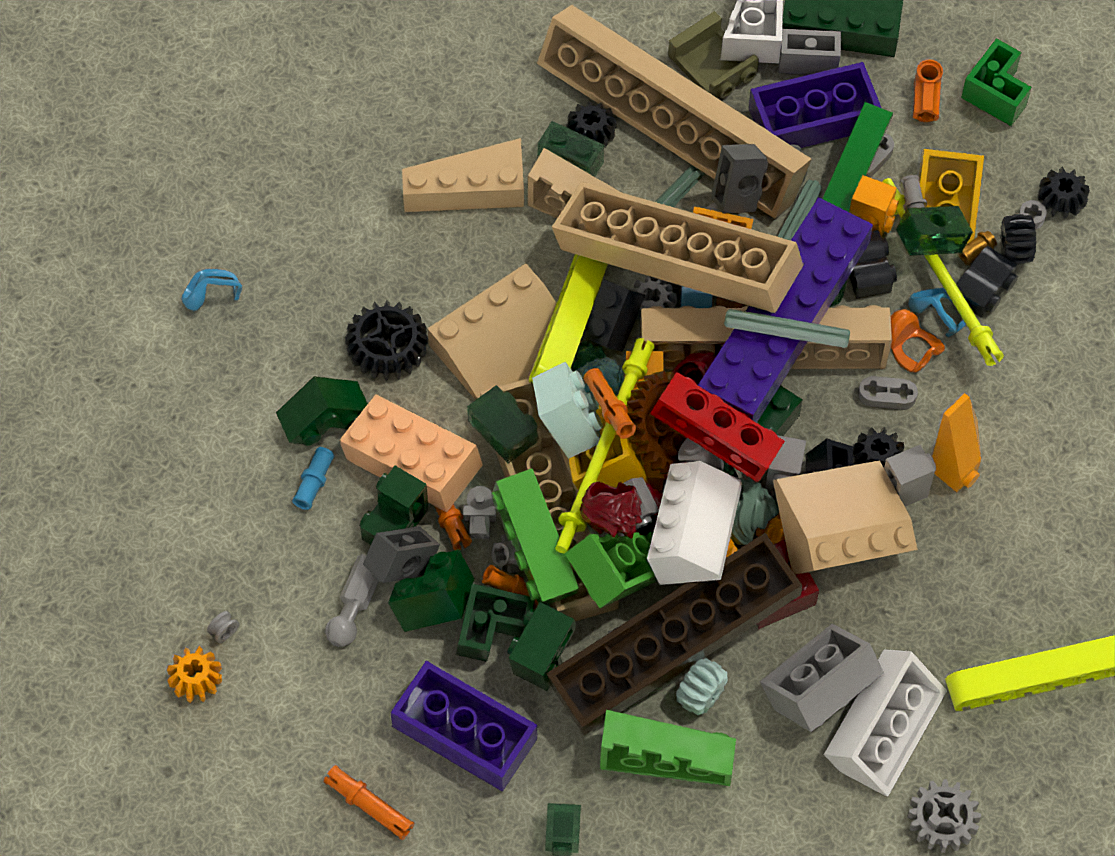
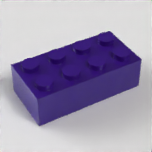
[748,62,882,148]
[390,661,538,792]

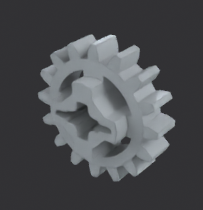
[907,779,981,853]

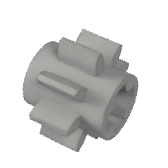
[492,534,521,574]

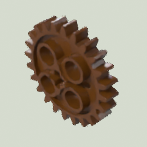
[627,371,696,474]

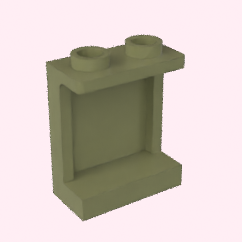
[668,11,759,99]

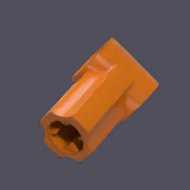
[913,59,943,122]

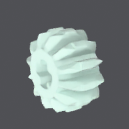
[676,658,728,715]

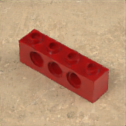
[650,372,785,483]

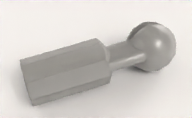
[325,554,379,647]

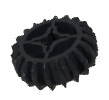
[345,300,428,381]

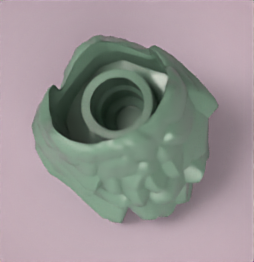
[730,478,779,546]

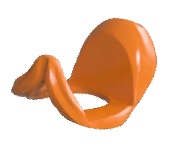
[890,309,945,373]

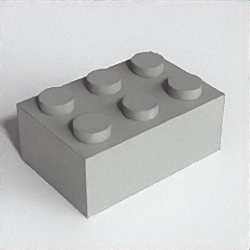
[760,624,884,732]

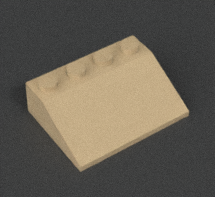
[427,263,582,406]
[773,461,918,574]

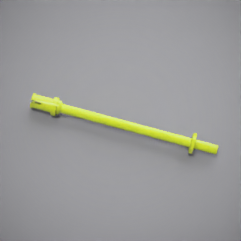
[882,178,1004,366]
[555,338,655,554]

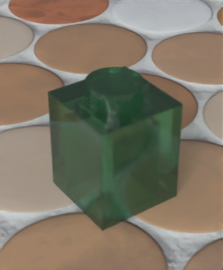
[545,803,581,856]

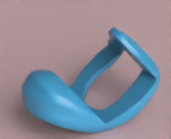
[181,269,242,311]
[908,288,966,337]

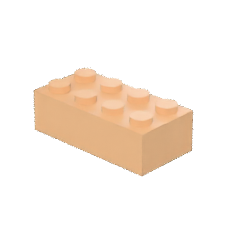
[339,394,483,512]

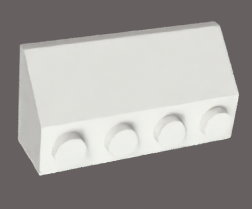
[647,461,742,585]
[824,649,947,796]

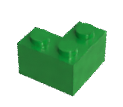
[961,38,1032,127]

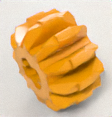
[167,646,223,703]

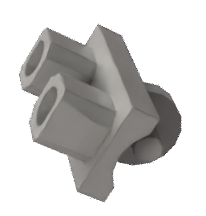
[463,486,497,539]

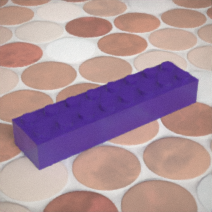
[698,197,873,423]

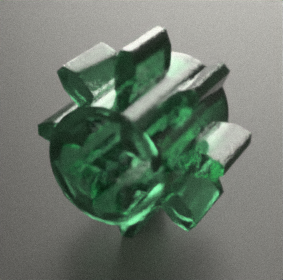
[571,341,608,377]

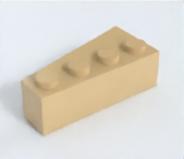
[402,138,524,212]
[528,148,622,218]

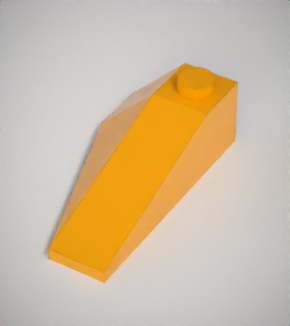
[932,393,981,492]

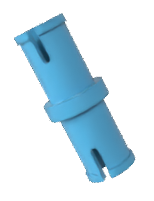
[292,447,335,510]

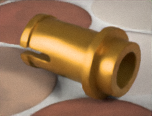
[957,231,997,266]

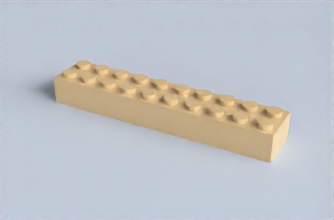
[537,5,812,219]

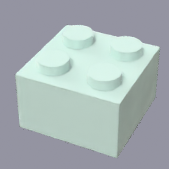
[532,362,603,459]

